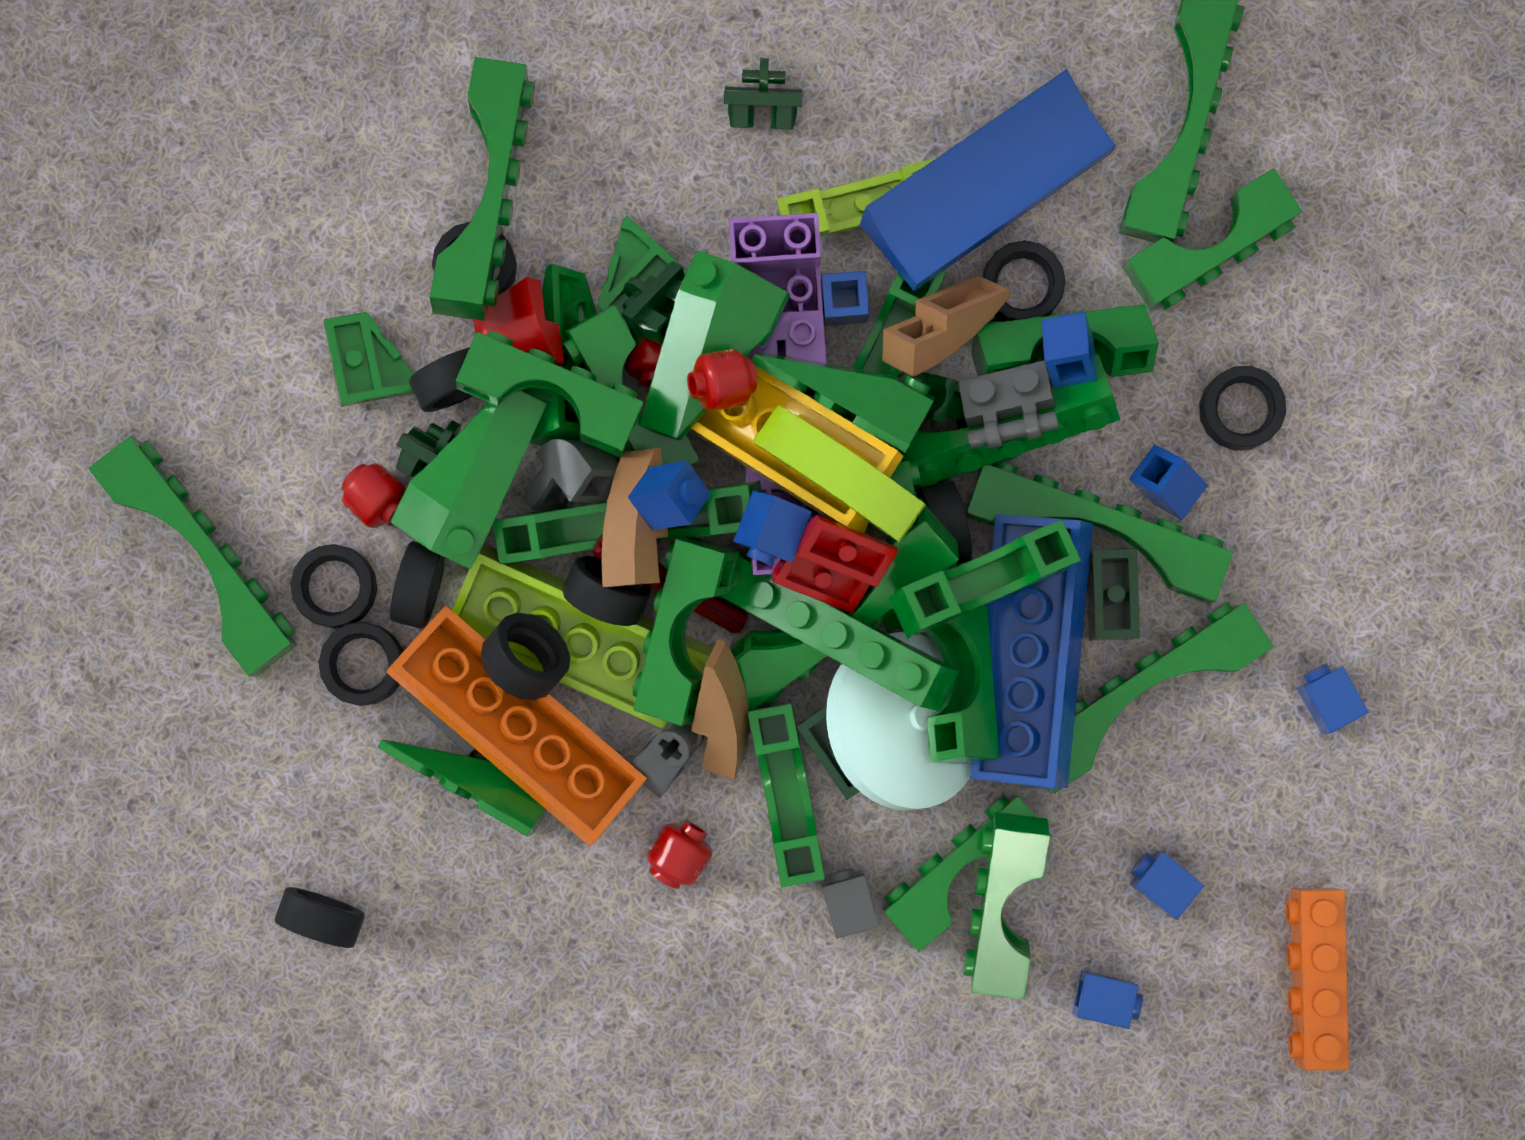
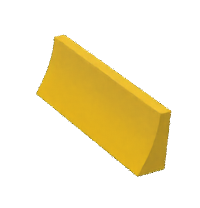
[645,365,904,533]

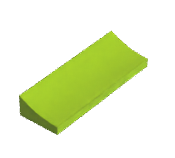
[452,544,714,729]

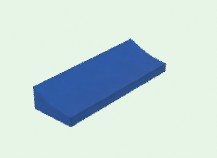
[859,69,1116,291]
[970,514,1093,789]

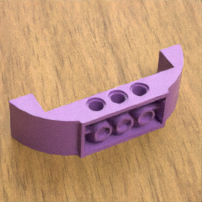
[729,213,828,575]

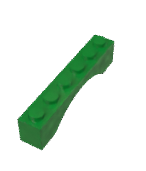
[1119,0,1244,243]
[429,57,535,321]
[876,355,1120,490]
[88,436,297,677]
[965,461,1233,604]
[493,480,762,564]
[729,506,959,711]
[721,552,959,711]
[1047,601,1274,794]

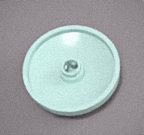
[826,632,971,810]

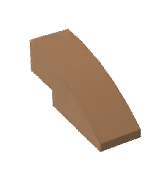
[882,275,1010,377]
[602,448,668,587]
[691,639,750,780]

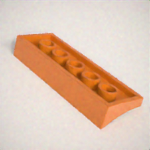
[386,605,647,847]

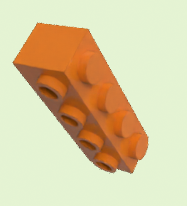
[1285,888,1349,1071]

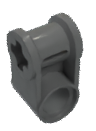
[631,722,704,798]

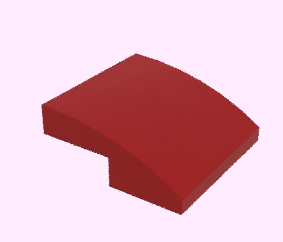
[473,277,564,366]
[771,515,898,613]

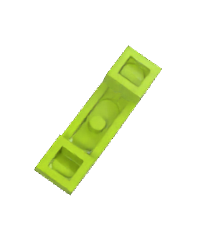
[776,158,936,237]
[752,405,926,543]

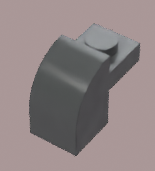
[523,439,618,510]

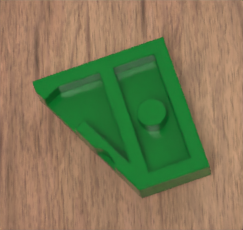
[597,216,687,331]
[323,312,414,407]

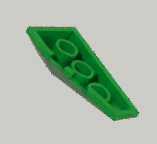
[640,250,790,441]
[525,264,596,446]
[752,352,936,453]
[391,390,547,569]
[377,740,547,836]

